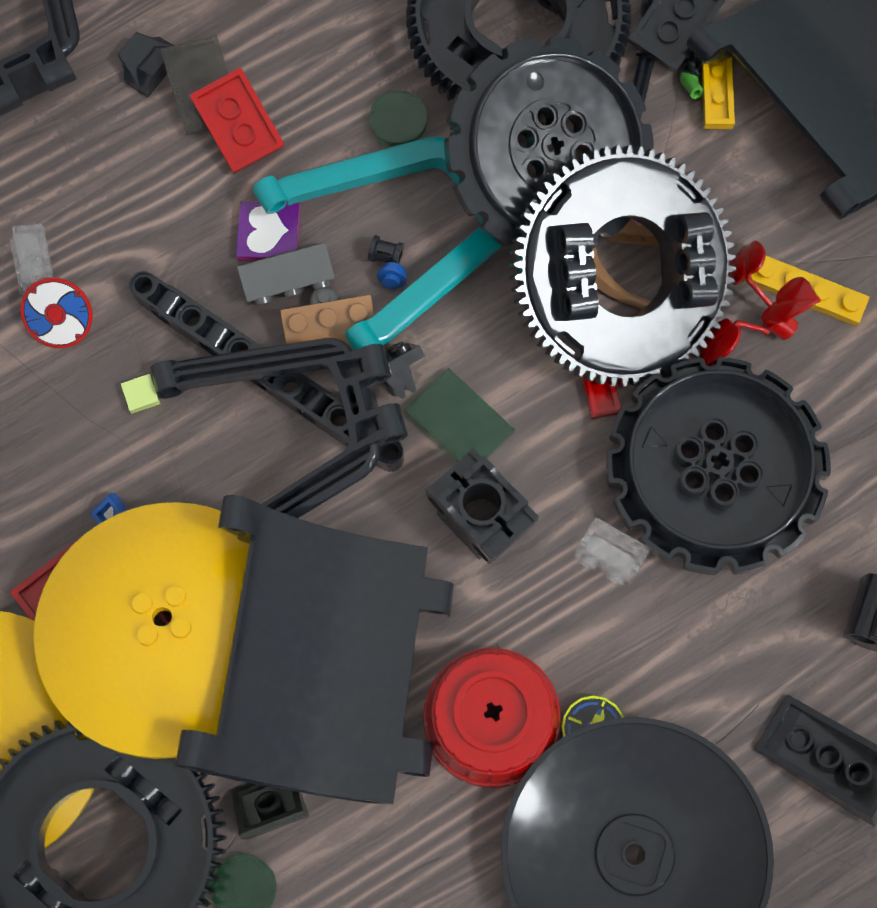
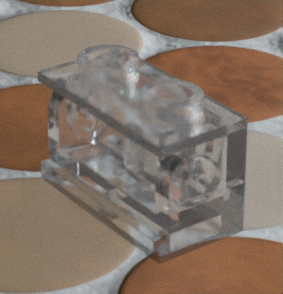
[9,223,54,296]
[575,517,651,586]

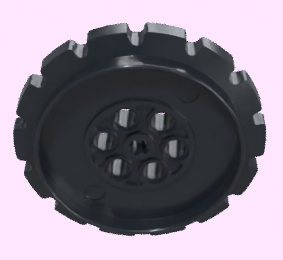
[444,37,654,248]
[606,357,831,575]

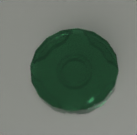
[369,90,427,147]
[211,855,277,908]

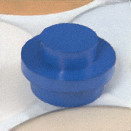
[377,262,407,289]

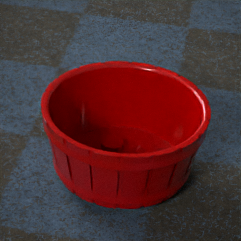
[423,648,561,788]

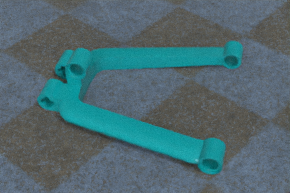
[252,136,502,351]

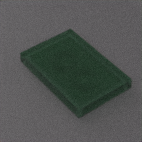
[406,368,515,461]

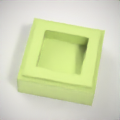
[121,374,161,414]

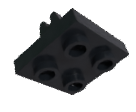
[368,341,425,399]

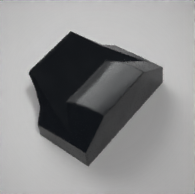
[118,32,183,98]

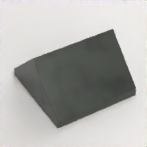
[231,784,309,840]

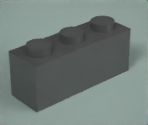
[237,242,335,305]

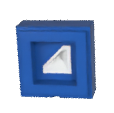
[90,493,128,524]

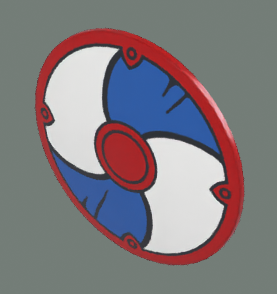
[21,278,93,348]

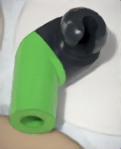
[680,56,704,99]

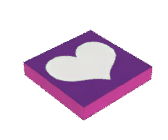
[236,201,300,261]

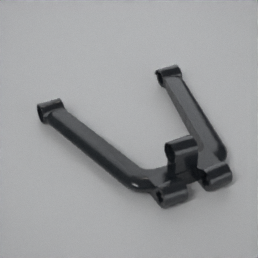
[0,0,80,117]
[150,338,408,518]

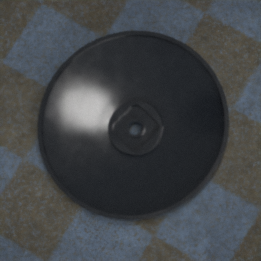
[501,717,774,908]

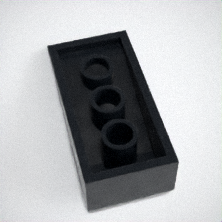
[755,695,877,827]

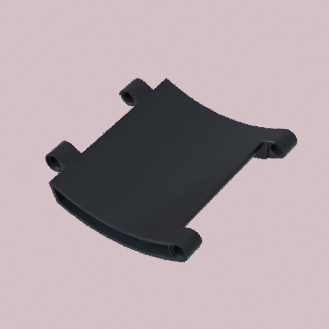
[686,0,877,220]
[175,495,454,805]

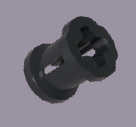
[368,235,404,264]

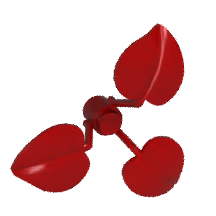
[700,240,821,367]

